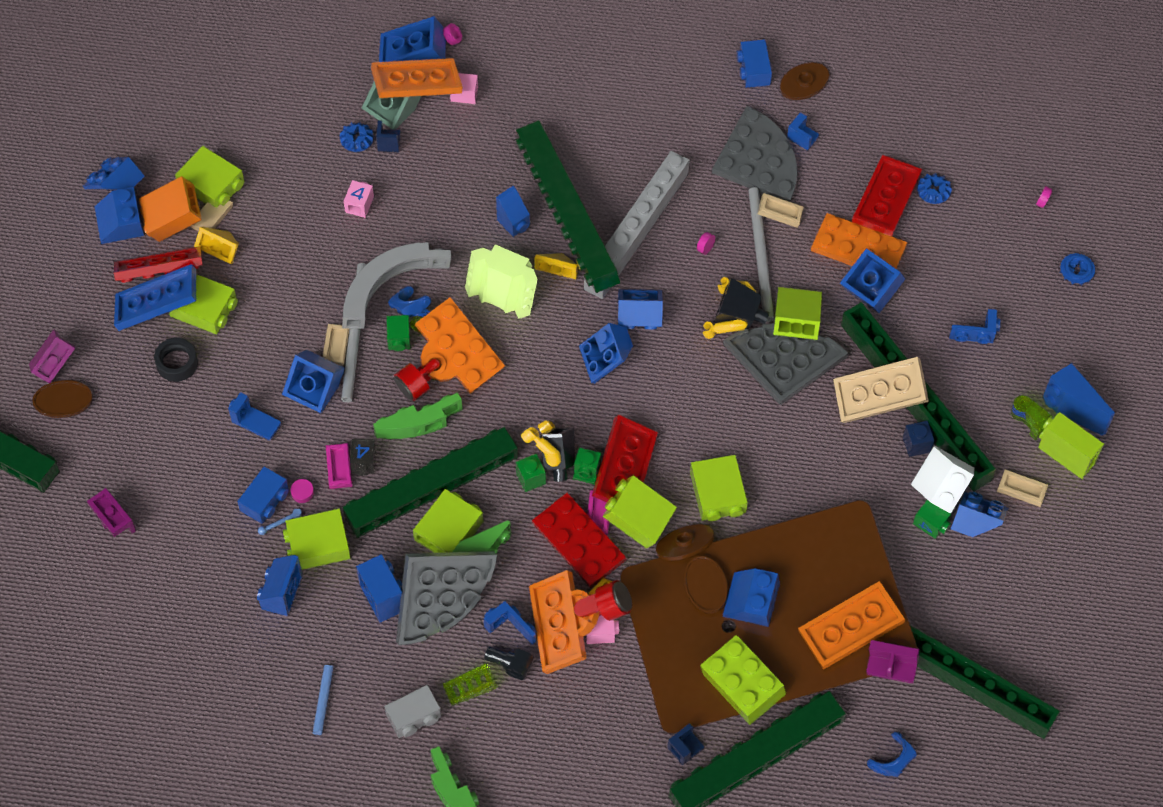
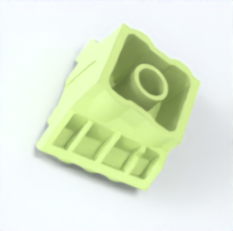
[465,245,538,319]

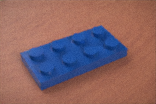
[114,264,196,331]

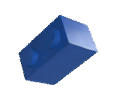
[736,39,772,88]
[237,467,289,524]

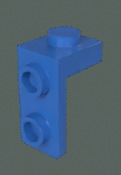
[949,309,1000,344]
[228,392,281,440]
[484,601,536,645]

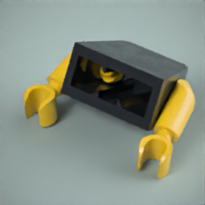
[702,277,770,339]
[521,420,575,482]

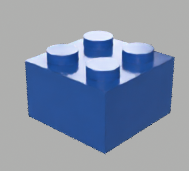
[840,248,905,313]
[356,554,402,623]

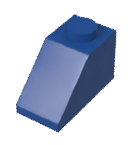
[496,186,530,237]

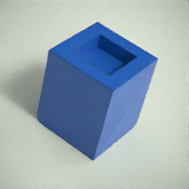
[787,112,819,151]

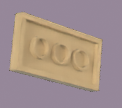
[833,357,929,423]

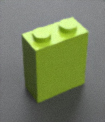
[175,146,245,208]
[169,274,238,335]
[773,287,822,340]
[1038,412,1104,479]
[690,455,748,521]
[602,476,677,548]
[413,489,483,553]
[283,509,351,570]

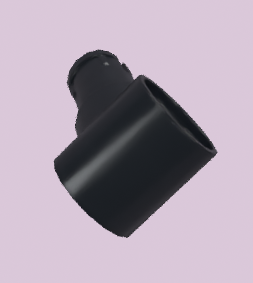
[484,646,534,680]

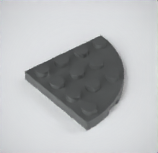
[712,106,797,202]
[723,324,848,405]
[396,551,497,645]

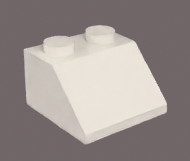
[911,445,974,513]

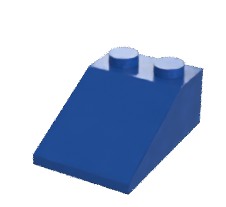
[379,16,446,62]
[1043,363,1115,436]

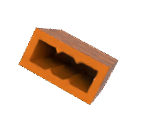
[139,176,202,242]

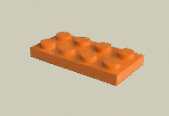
[371,58,463,98]
[811,213,907,269]
[798,581,905,670]

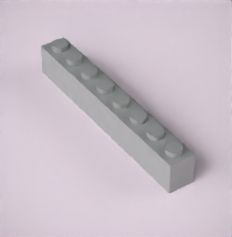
[584,151,689,299]

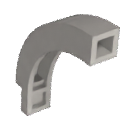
[342,242,451,329]

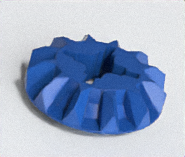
[340,122,374,152]
[917,173,952,204]
[1060,253,1095,285]

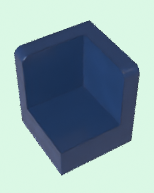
[376,120,401,152]
[667,723,704,766]

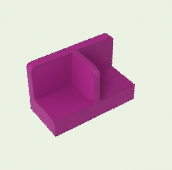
[29,329,75,383]
[87,488,136,537]
[866,640,919,684]

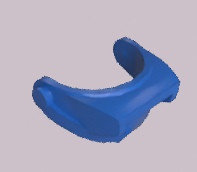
[388,286,431,317]
[867,732,916,777]

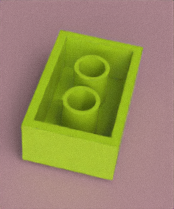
[700,635,786,725]

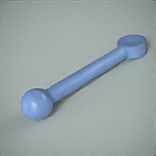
[258,509,302,535]

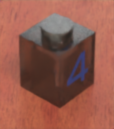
[350,439,376,476]

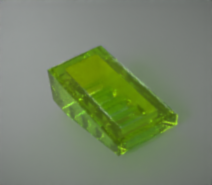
[443,664,498,706]

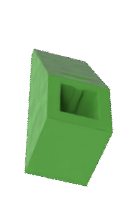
[452,520,512,554]

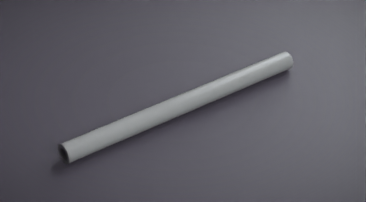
[748,187,774,322]
[341,263,367,402]

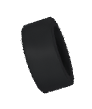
[154,337,198,382]

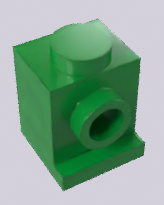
[573,448,601,485]

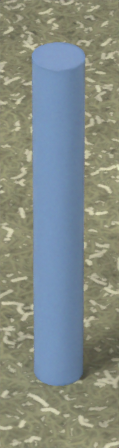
[313,665,333,735]

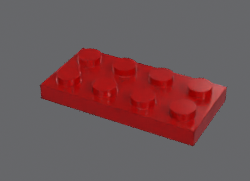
[852,155,922,237]
[113,246,203,283]
[592,415,658,502]
[532,493,626,588]

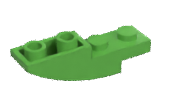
[373,392,462,439]
[430,746,479,807]

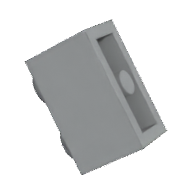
[384,685,441,739]

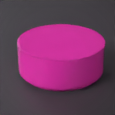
[443,23,462,45]
[1036,186,1053,208]
[697,232,715,255]
[290,479,314,503]

